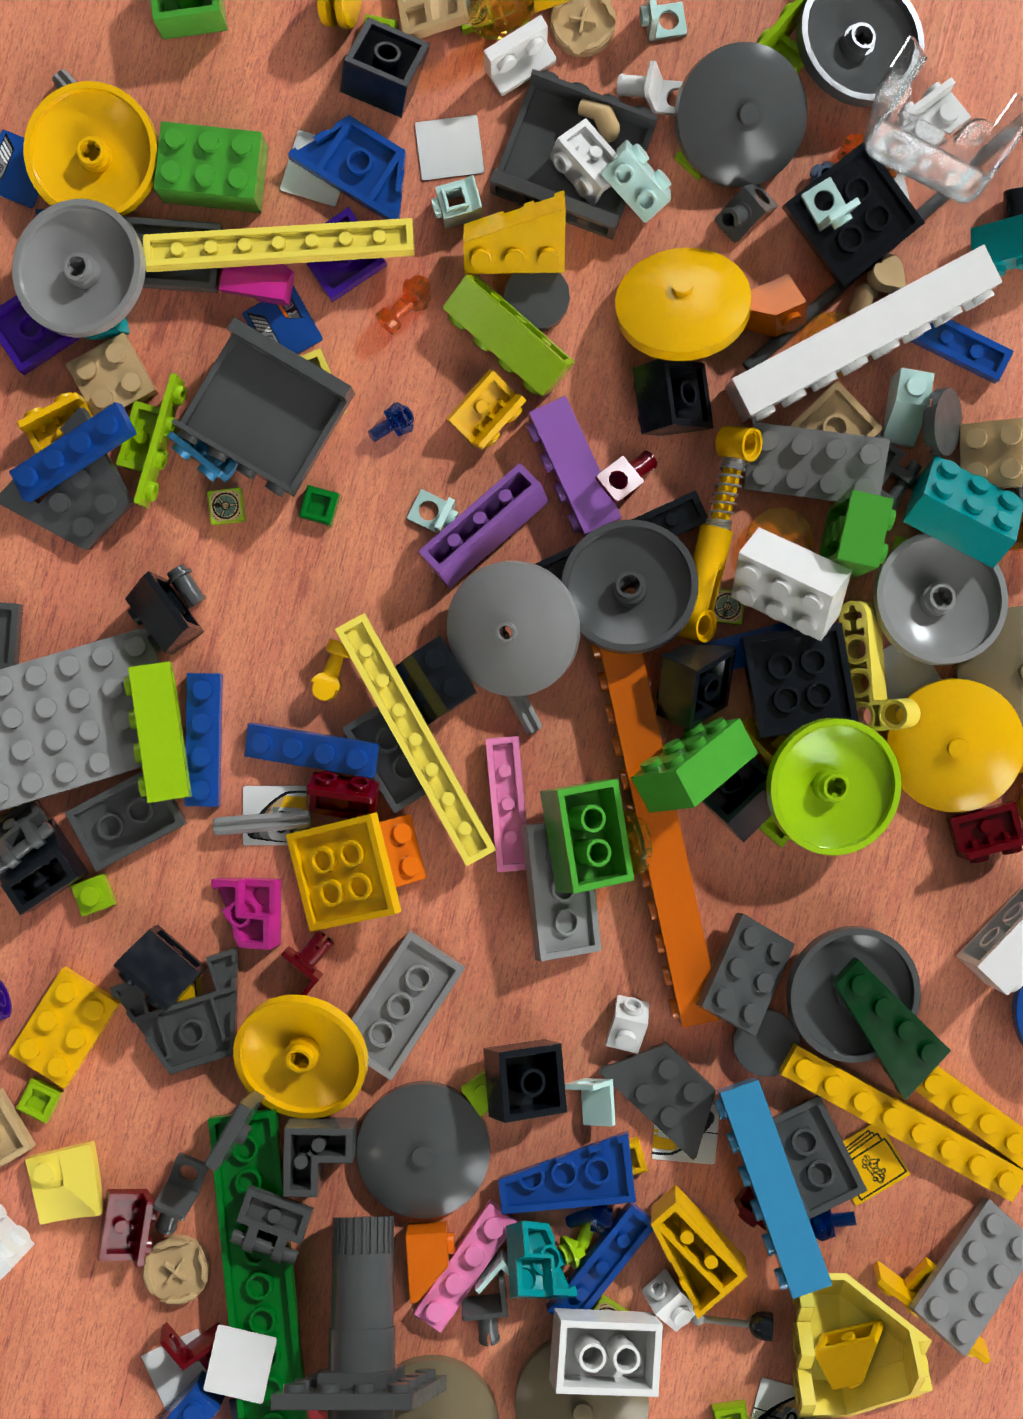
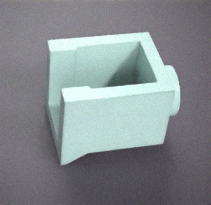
[431,174,483,229]

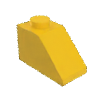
[815,1319,884,1390]

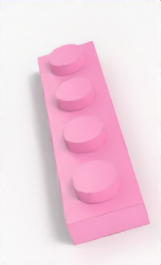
[485,736,527,872]
[413,1199,517,1333]

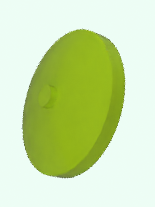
[766,718,902,856]

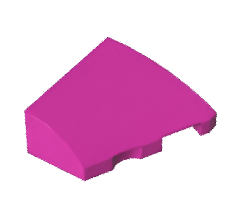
[219,264,295,306]
[211,878,281,950]

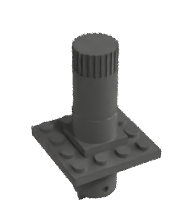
[270,1216,446,1419]

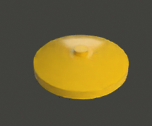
[23,81,159,216]
[615,248,751,361]
[885,678,1023,812]
[233,995,368,1119]

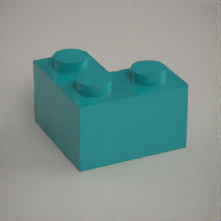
[971,214,1023,277]

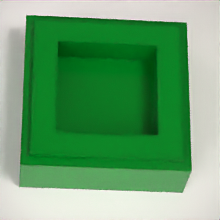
[298,485,341,527]

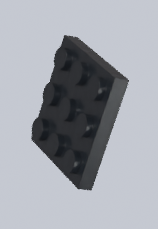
[782,140,925,289]
[740,623,859,739]

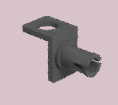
[715,184,778,243]
[153,1152,208,1235]
[462,1269,508,1346]

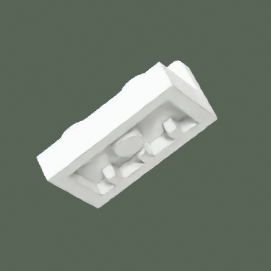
[484,15,557,96]
[891,77,971,162]
[550,118,616,206]

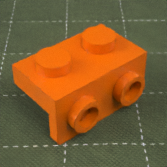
[379,814,427,887]

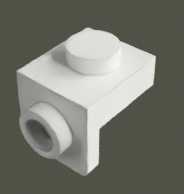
[606,995,649,1054]
[642,1269,695,1332]

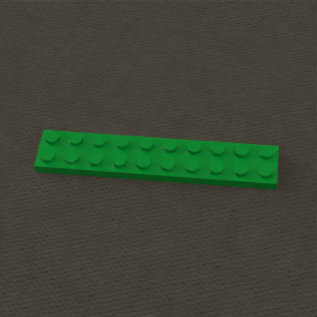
[208,1109,309,1419]

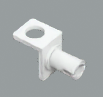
[617,61,683,115]

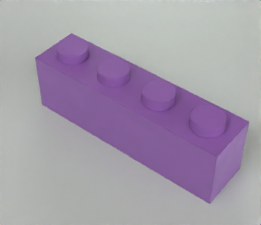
[526,396,622,538]
[418,463,549,589]

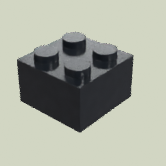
[483,1039,567,1123]

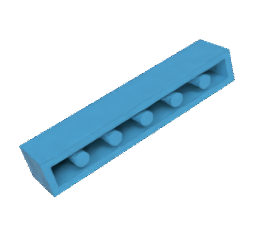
[714,1077,832,1299]

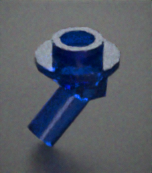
[368,402,414,442]
[565,1205,613,1235]
[809,1209,857,1241]

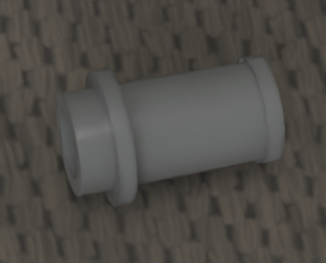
[167,564,206,609]

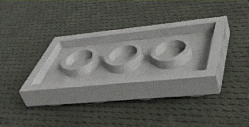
[744,422,891,501]
[521,822,601,961]
[351,930,466,1080]
[908,1198,1023,1357]

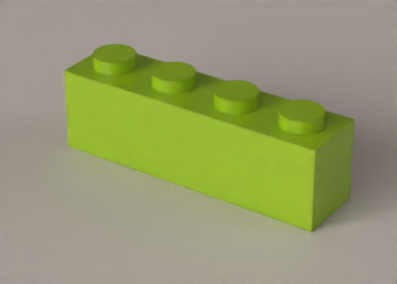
[442,274,575,396]
[124,661,192,803]

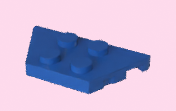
[288,115,406,220]

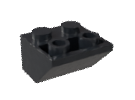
[0,818,89,915]
[113,925,207,1011]

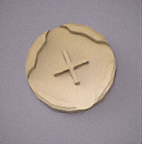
[551,0,616,57]
[142,1234,211,1305]

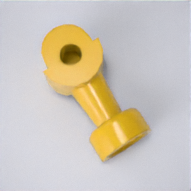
[311,638,350,701]

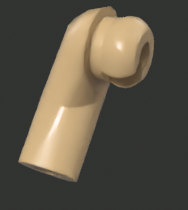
[578,98,620,142]
[848,283,878,315]

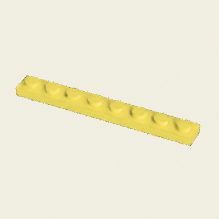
[143,218,415,272]
[335,613,496,866]

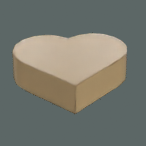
[867,254,906,294]

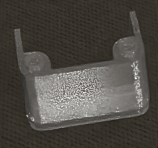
[864,35,1023,203]

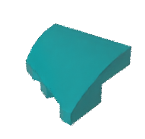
[506,1221,578,1299]

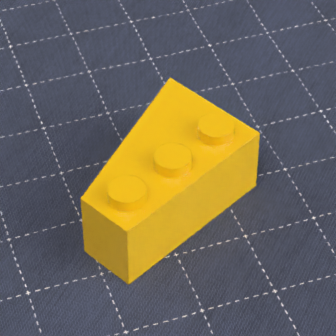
[463,190,566,274]
[651,1185,748,1319]

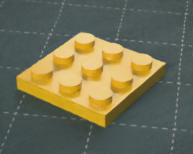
[286,812,402,932]

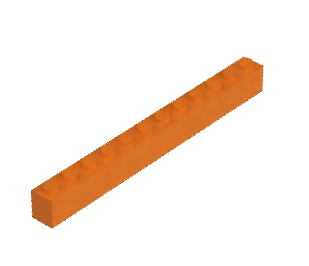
[590,643,722,1028]

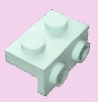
[602,139,671,223]

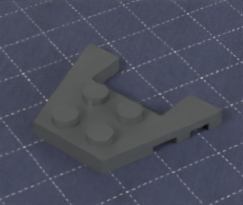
[0,407,134,550]
[110,947,239,1075]

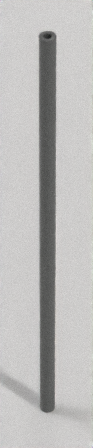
[742,117,1023,371]

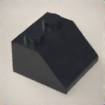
[340,17,430,118]
[633,359,714,436]
[125,571,204,655]
[395,636,478,725]
[656,645,736,730]
[702,757,771,843]

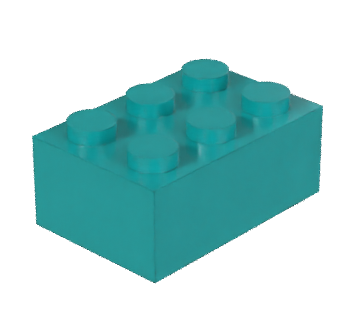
[903,455,1023,568]

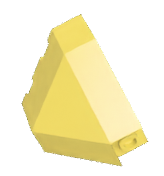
[792,1273,933,1418]

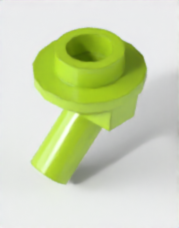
[557,1220,597,1269]

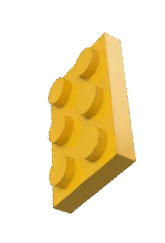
[8,966,121,1089]

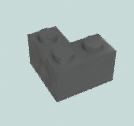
[283,1117,357,1197]

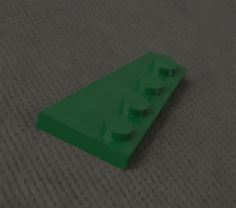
[831,957,951,1100]

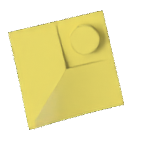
[25,1140,103,1225]

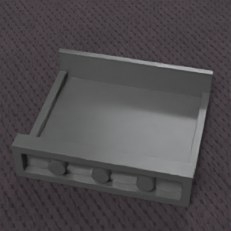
[489,69,658,240]
[171,317,355,497]

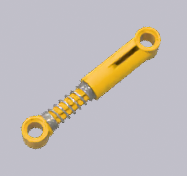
[676,425,763,642]

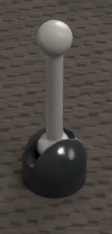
[691,1311,773,1342]

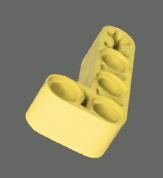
[838,601,921,731]

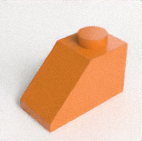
[744,274,807,337]
[405,1221,455,1303]

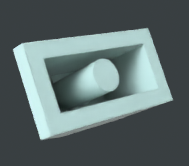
[881,368,935,448]

